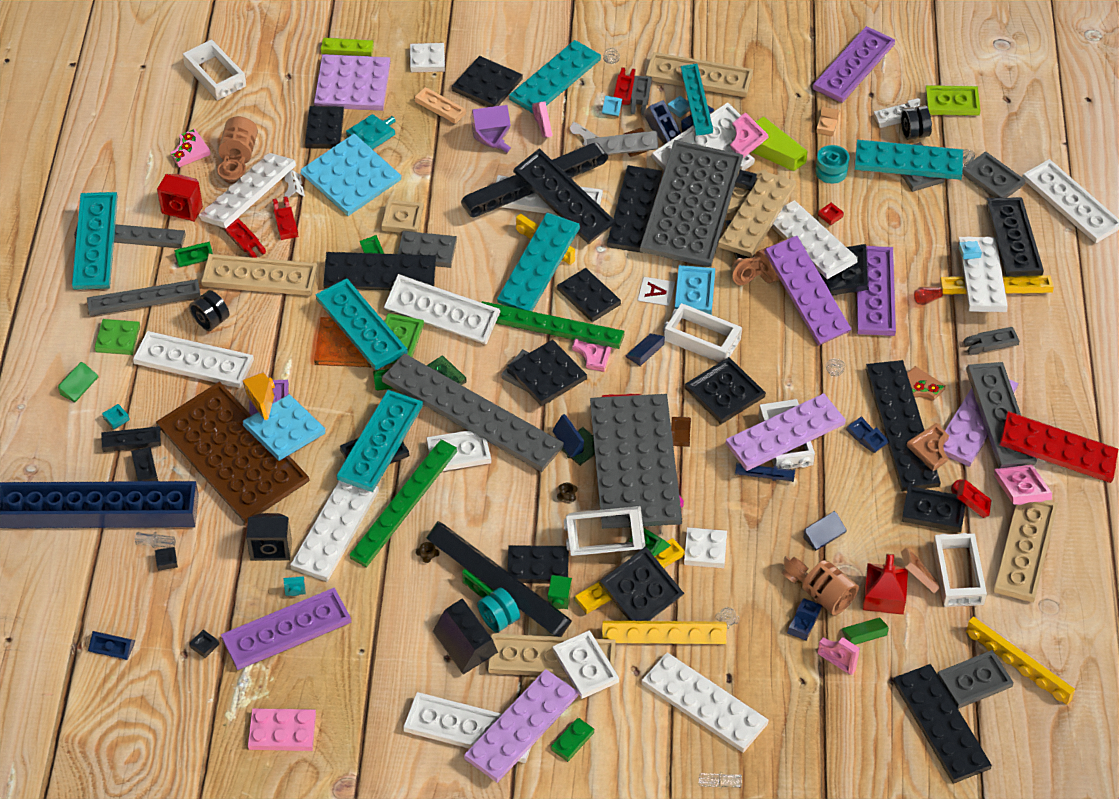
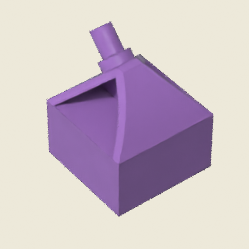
[470,105,511,153]

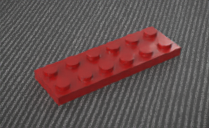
[999,411,1119,483]

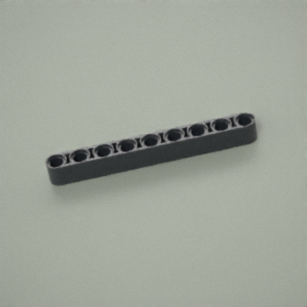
[461,142,608,218]
[426,521,572,637]

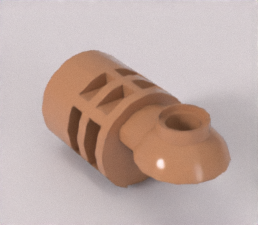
[217,116,258,184]
[731,238,790,285]
[781,556,859,616]

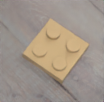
[382,199,424,233]

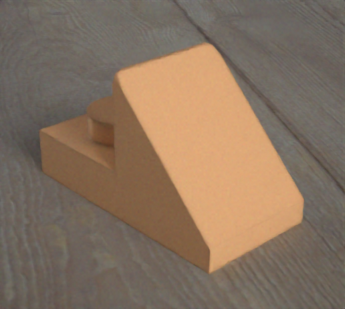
[816,106,841,136]

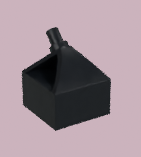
[246,513,292,561]

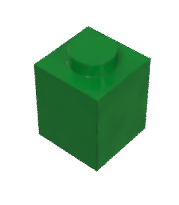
[548,575,572,609]

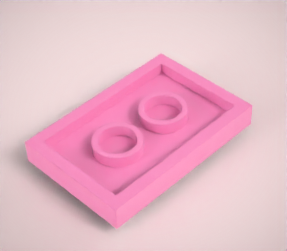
[994,465,1052,505]
[248,709,316,751]

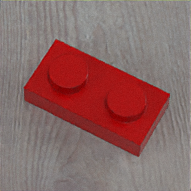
[957,479,992,518]

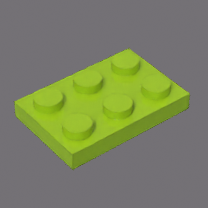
[925,85,981,116]

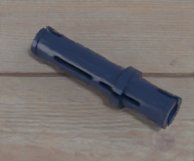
[735,463,795,482]

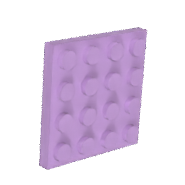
[314,55,391,111]

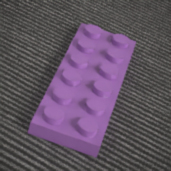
[813,26,895,103]
[764,236,851,346]
[857,246,896,336]
[221,587,352,670]

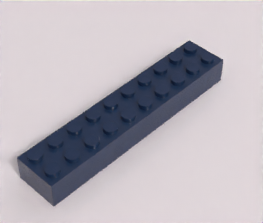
[0,481,199,528]

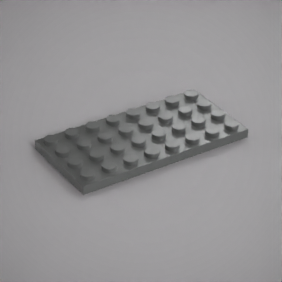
[640,140,743,267]
[590,394,682,529]

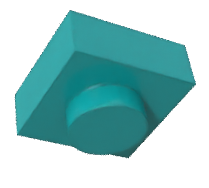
[102,404,130,430]
[283,576,306,596]

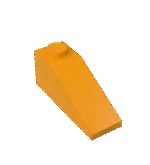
[242,372,275,420]

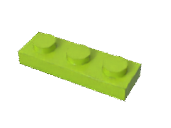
[321,38,374,57]

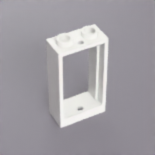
[183,39,246,101]
[663,303,742,363]
[758,399,815,469]
[564,506,645,556]
[932,533,987,607]

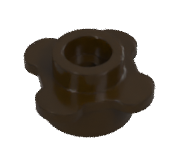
[557,482,578,502]
[416,542,440,563]

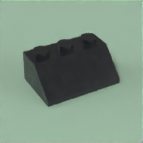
[433,598,498,675]

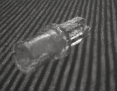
[135,532,176,548]
[699,772,742,789]

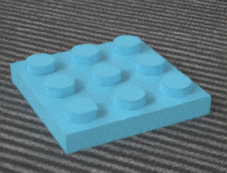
[243,394,325,461]

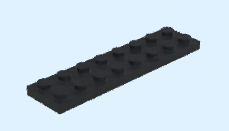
[865,360,941,492]

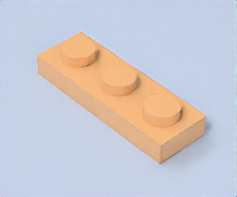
[415,87,466,124]

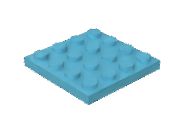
[301,134,402,216]

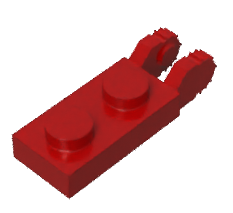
[614,67,636,105]
[272,196,299,240]
[224,218,266,258]

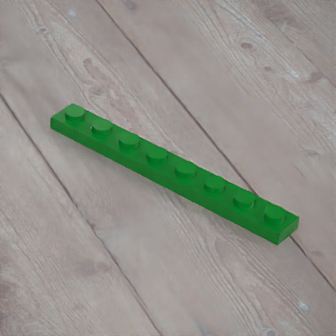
[481,301,625,349]
[349,439,458,568]

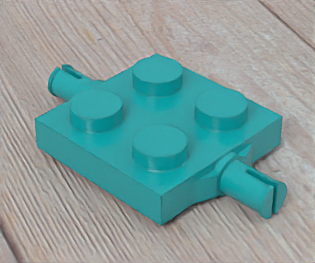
[346,114,396,150]

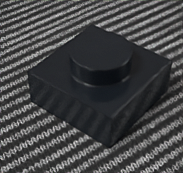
[735,169,757,191]
[155,547,178,571]
[189,629,219,658]

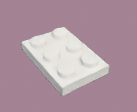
[427,431,491,471]
[553,630,619,699]

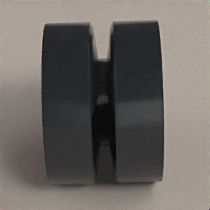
[901,105,932,140]
[189,290,230,331]

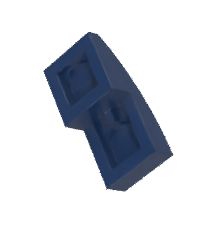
[846,416,889,453]
[787,598,822,641]

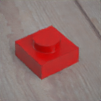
[818,202,844,226]

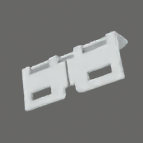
[570,121,599,146]
[284,170,305,198]

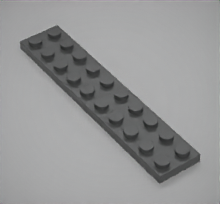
[382,353,564,472]

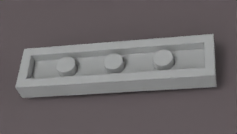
[587,131,658,155]

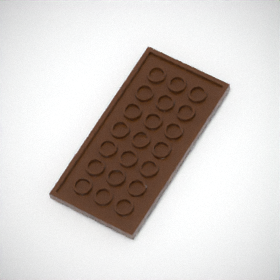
[156,381,310,524]

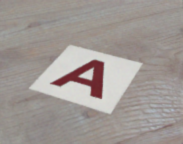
[638,277,675,306]

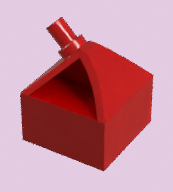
[157,174,203,222]
[863,554,908,615]

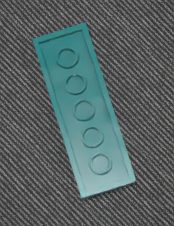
[509,40,601,114]
[855,139,963,180]
[72,192,118,290]
[497,212,580,311]
[315,279,408,370]
[337,390,423,492]

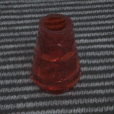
[914,287,943,305]

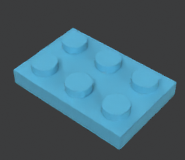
[675,265,715,315]

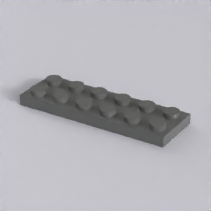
[966,362,1037,468]

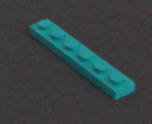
[681,63,713,136]

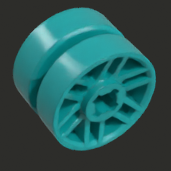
[815,145,850,184]
[477,588,520,633]

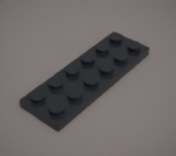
[513,148,615,244]
[607,165,662,253]
[986,197,1044,277]
[323,252,436,291]
[893,664,992,784]

